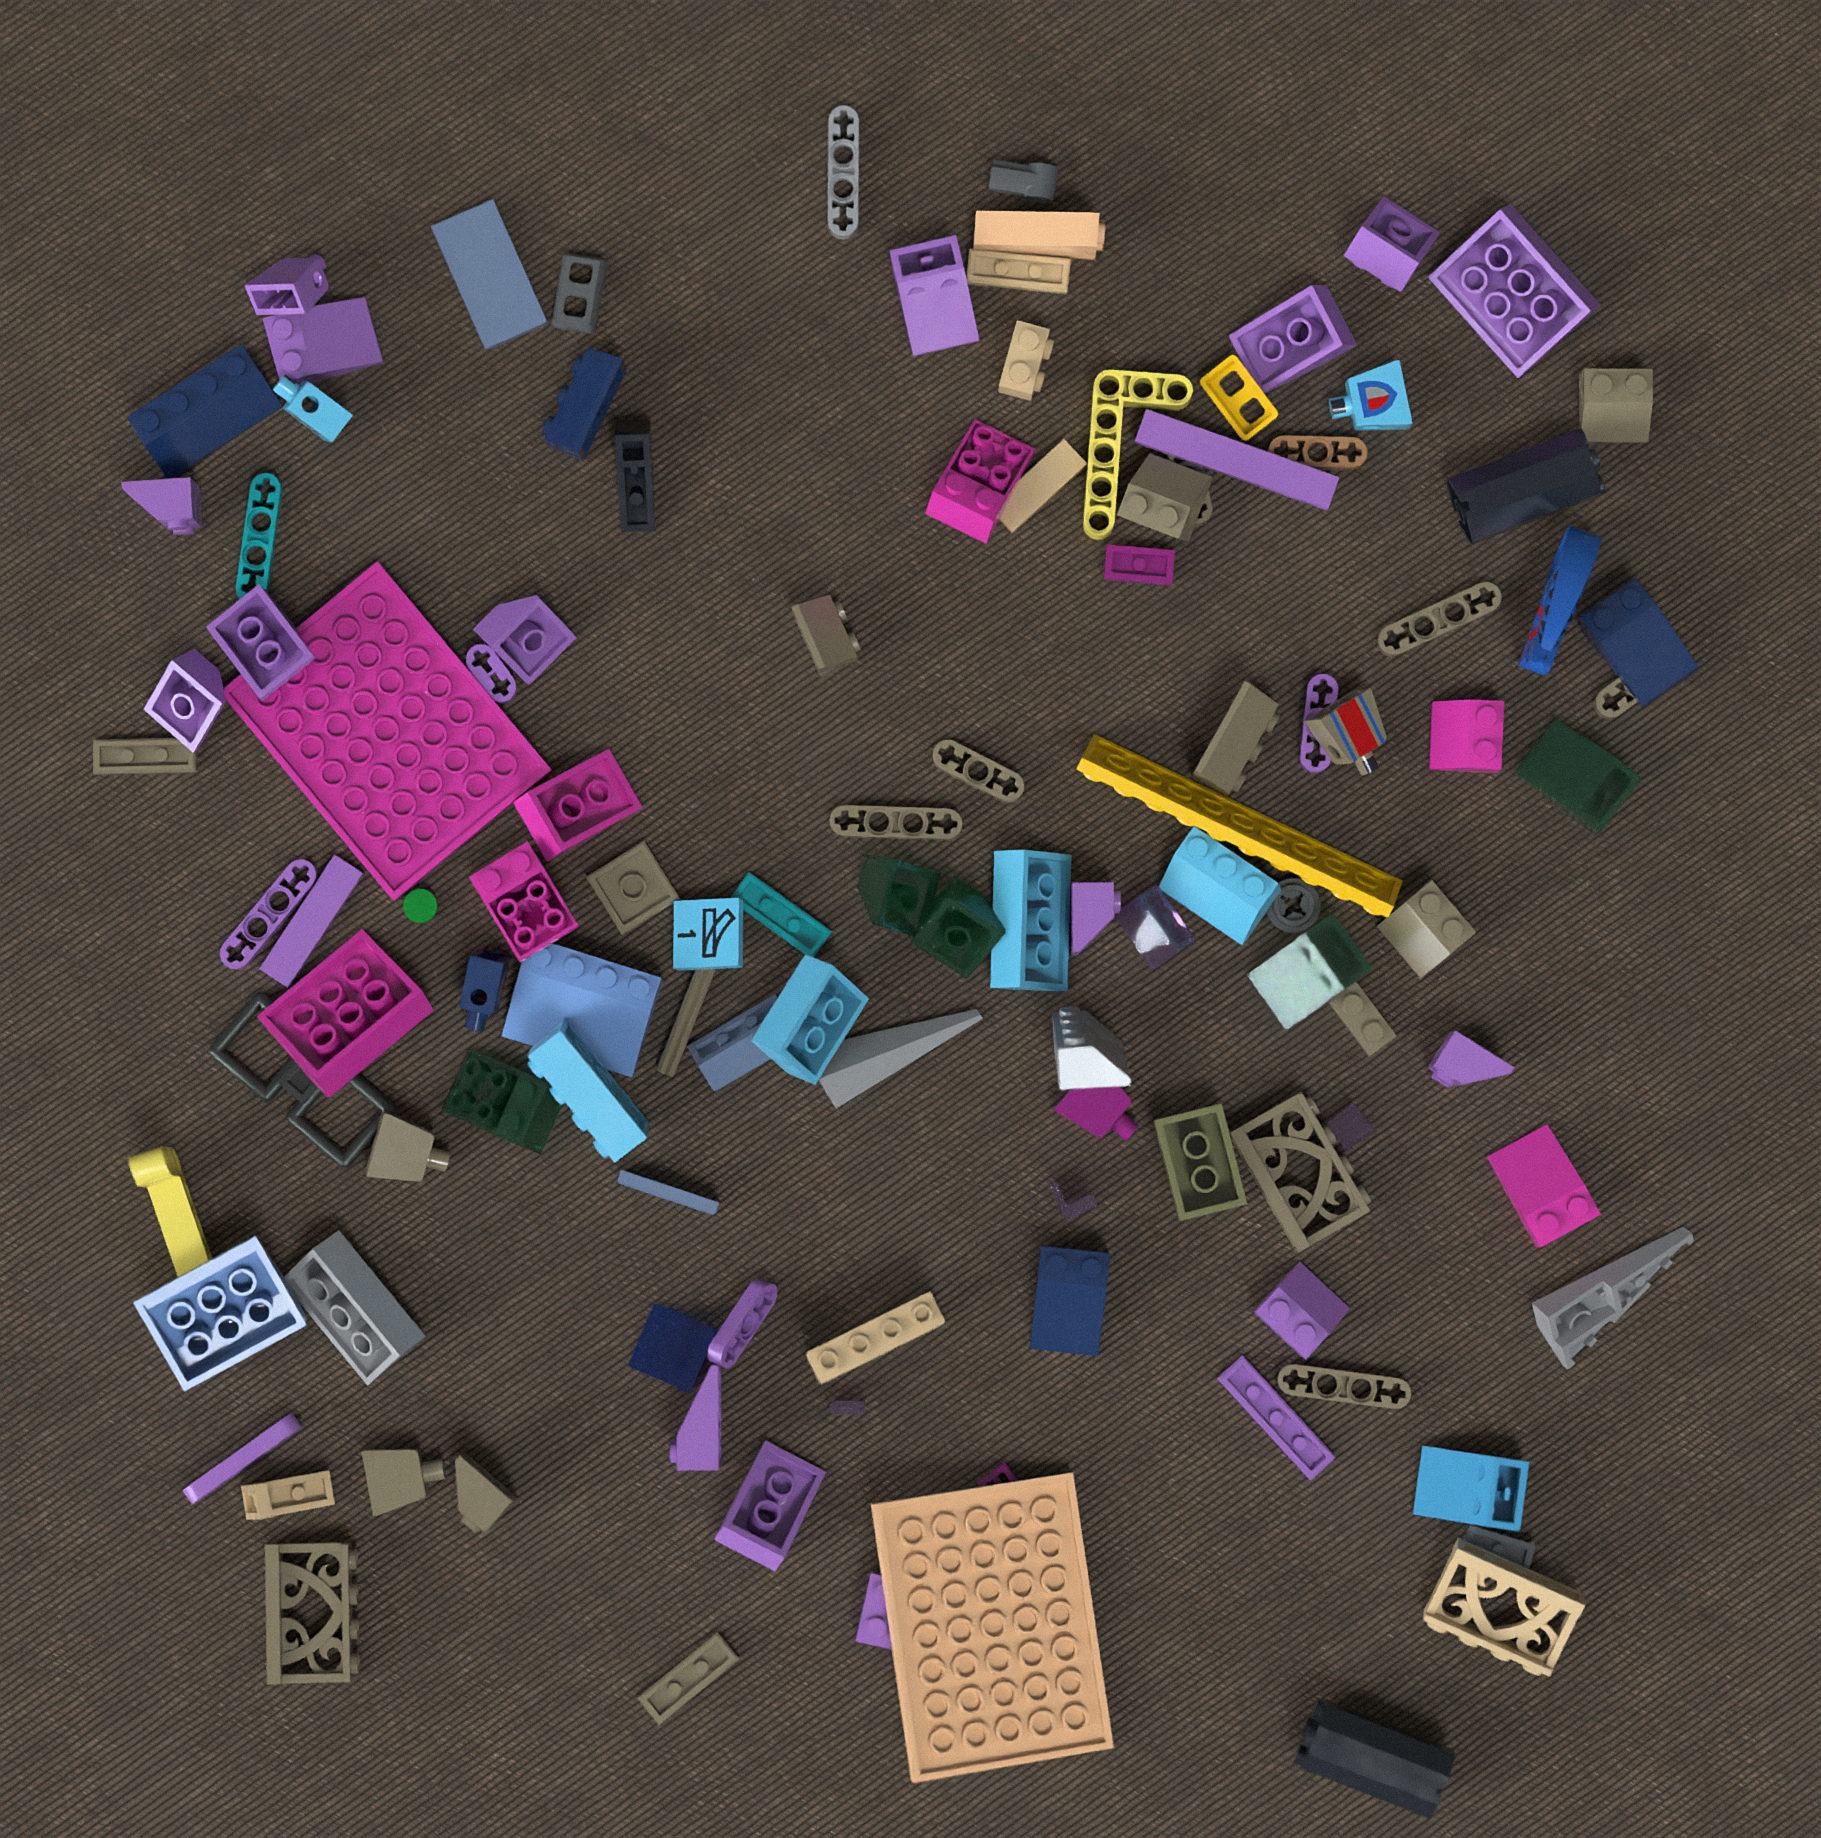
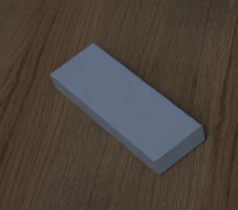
[617,1170,720,1215]

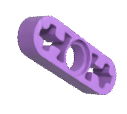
[1299,674,1338,774]
[708,1278,777,1368]

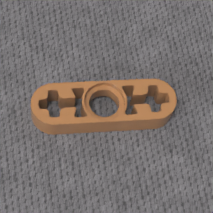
[1268,436,1367,470]

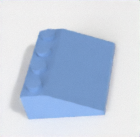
[502,943,663,1077]
[133,1235,307,1391]

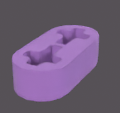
[466,644,517,704]

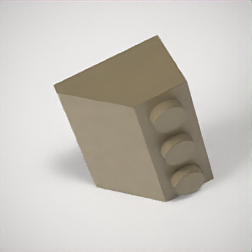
[1192,681,1280,797]

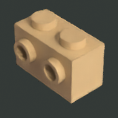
[998,320,1054,401]

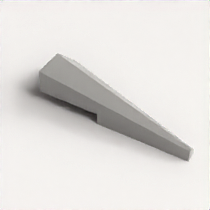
[819,1009,983,1108]
[1532,1226,1694,1370]

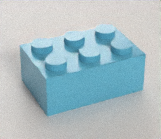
[751,955,869,1085]

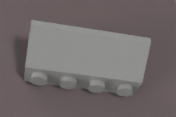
[1052,1006,1130,1089]
[284,1230,426,1386]

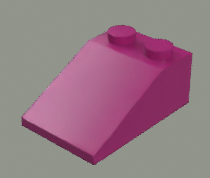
[513,749,643,862]
[1487,1124,1601,1248]

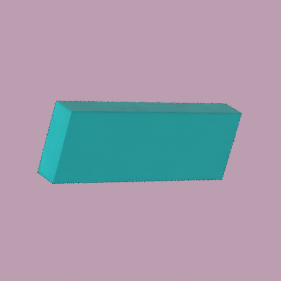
[730,872,832,958]

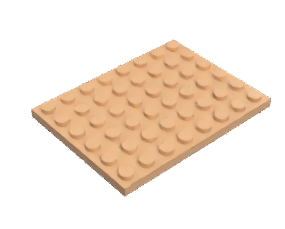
[871,1472,1114,1783]

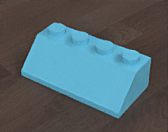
[990,850,1071,991]
[528,1018,650,1163]

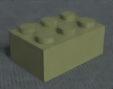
[1153,1104,1247,1221]

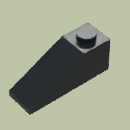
[615,420,655,532]

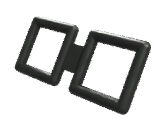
[208,992,396,1169]

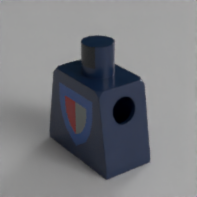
[460,948,512,1032]

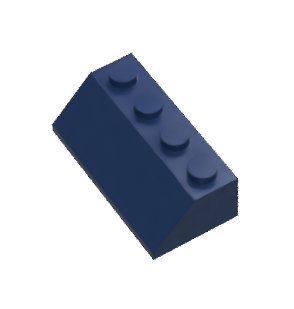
[126,344,283,479]

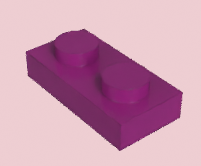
[1104,545,1175,586]

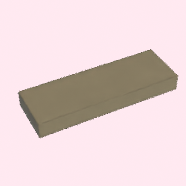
[93,738,197,775]
[637,1632,740,1725]

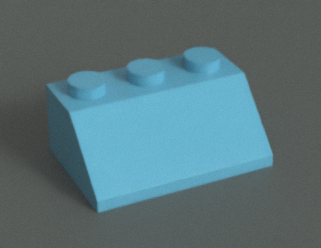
[1158,826,1282,946]

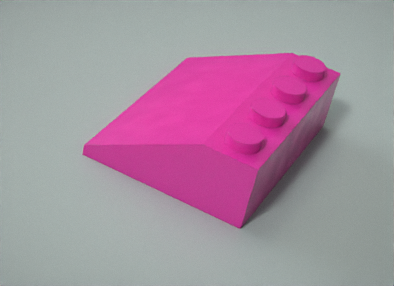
[257,929,433,1098]

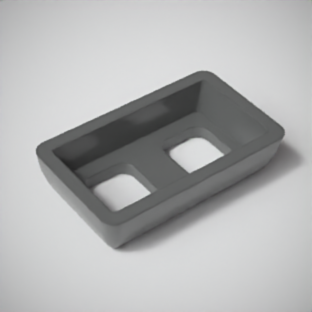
[551,253,607,334]

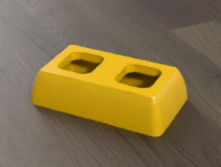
[1200,355,1278,441]

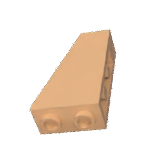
[973,211,1105,260]

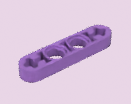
[220,859,318,970]
[183,1413,302,1505]

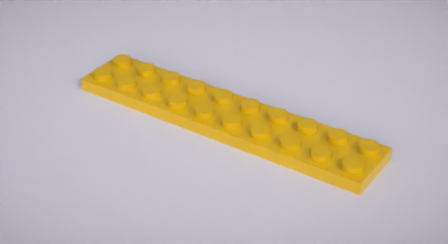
[1077,734,1402,918]

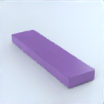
[259,855,364,988]
[1217,1355,1336,1481]

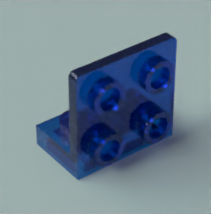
[629,1304,718,1394]

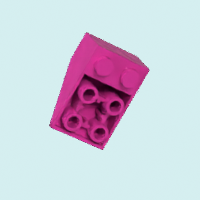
[925,419,1035,544]
[469,841,579,963]

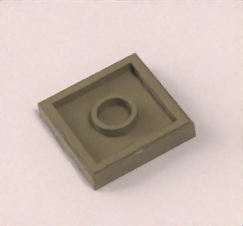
[586,841,681,935]

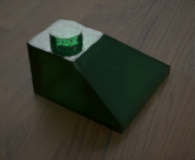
[857,854,941,940]
[911,876,1006,979]

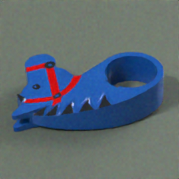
[1518,525,1602,676]

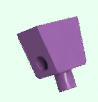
[245,254,329,315]

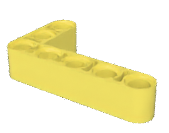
[1083,370,1193,540]
[128,1146,212,1277]

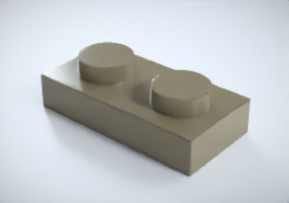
[1328,981,1397,1057]

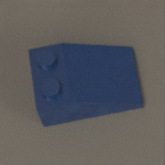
[1580,578,1698,708]
[1030,1246,1110,1356]

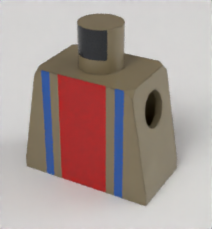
[1304,688,1387,775]

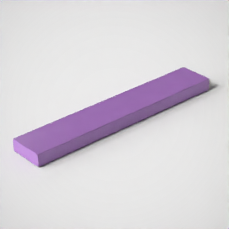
[1134,409,1339,511]

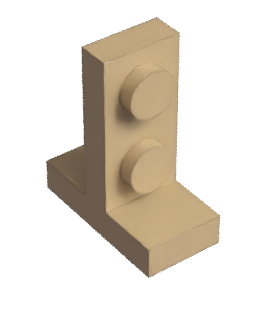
[241,1470,335,1520]

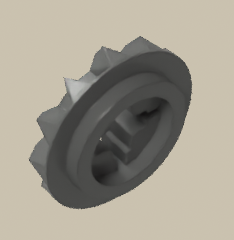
[1267,878,1321,933]

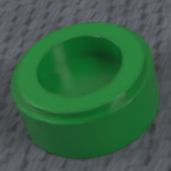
[403,889,438,924]

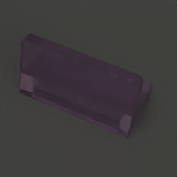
[1115,885,1196,970]
[1048,1180,1097,1221]

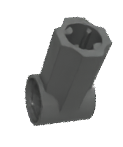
[989,160,1059,204]

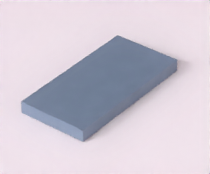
[431,199,548,351]

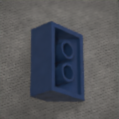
[542,348,627,462]

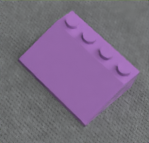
[1428,204,1601,378]

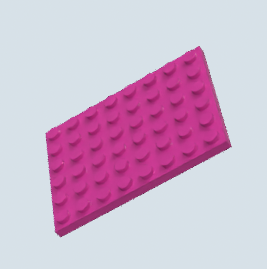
[223,561,552,902]

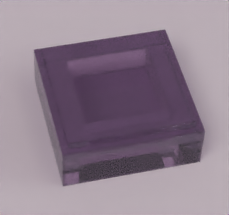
[1326,1103,1374,1151]
[830,1400,865,1415]

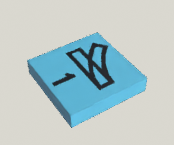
[673,898,743,971]

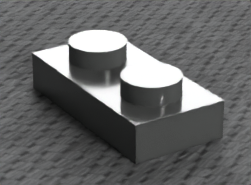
[1464,1524,1536,1569]

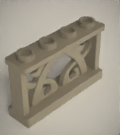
[1229,1092,1371,1253]
[265,1541,360,1684]

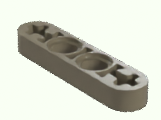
[1377,582,1502,657]
[829,805,963,840]
[1277,1364,1411,1409]

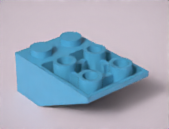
[1413,1446,1529,1531]

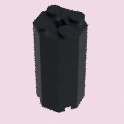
[1446,429,1606,545]
[1293,1698,1455,1819]

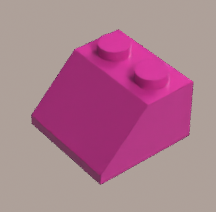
[1429,700,1504,773]

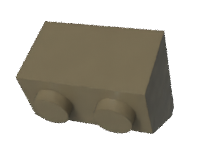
[1579,368,1653,443]
[1117,453,1213,541]
[791,595,861,677]
[1376,880,1476,979]
[455,1453,518,1533]

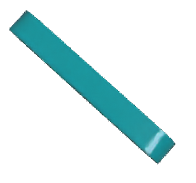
[236,473,283,599]

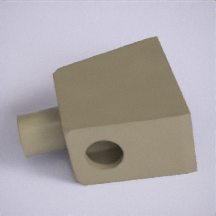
[365,1109,450,1182]
[361,1448,446,1516]

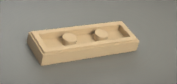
[966,249,1071,294]
[1000,439,1087,534]

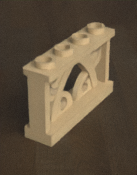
[806,1291,945,1384]
[1423,1538,1585,1676]

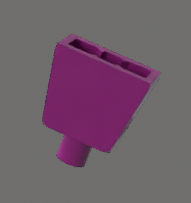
[1054,1086,1139,1141]

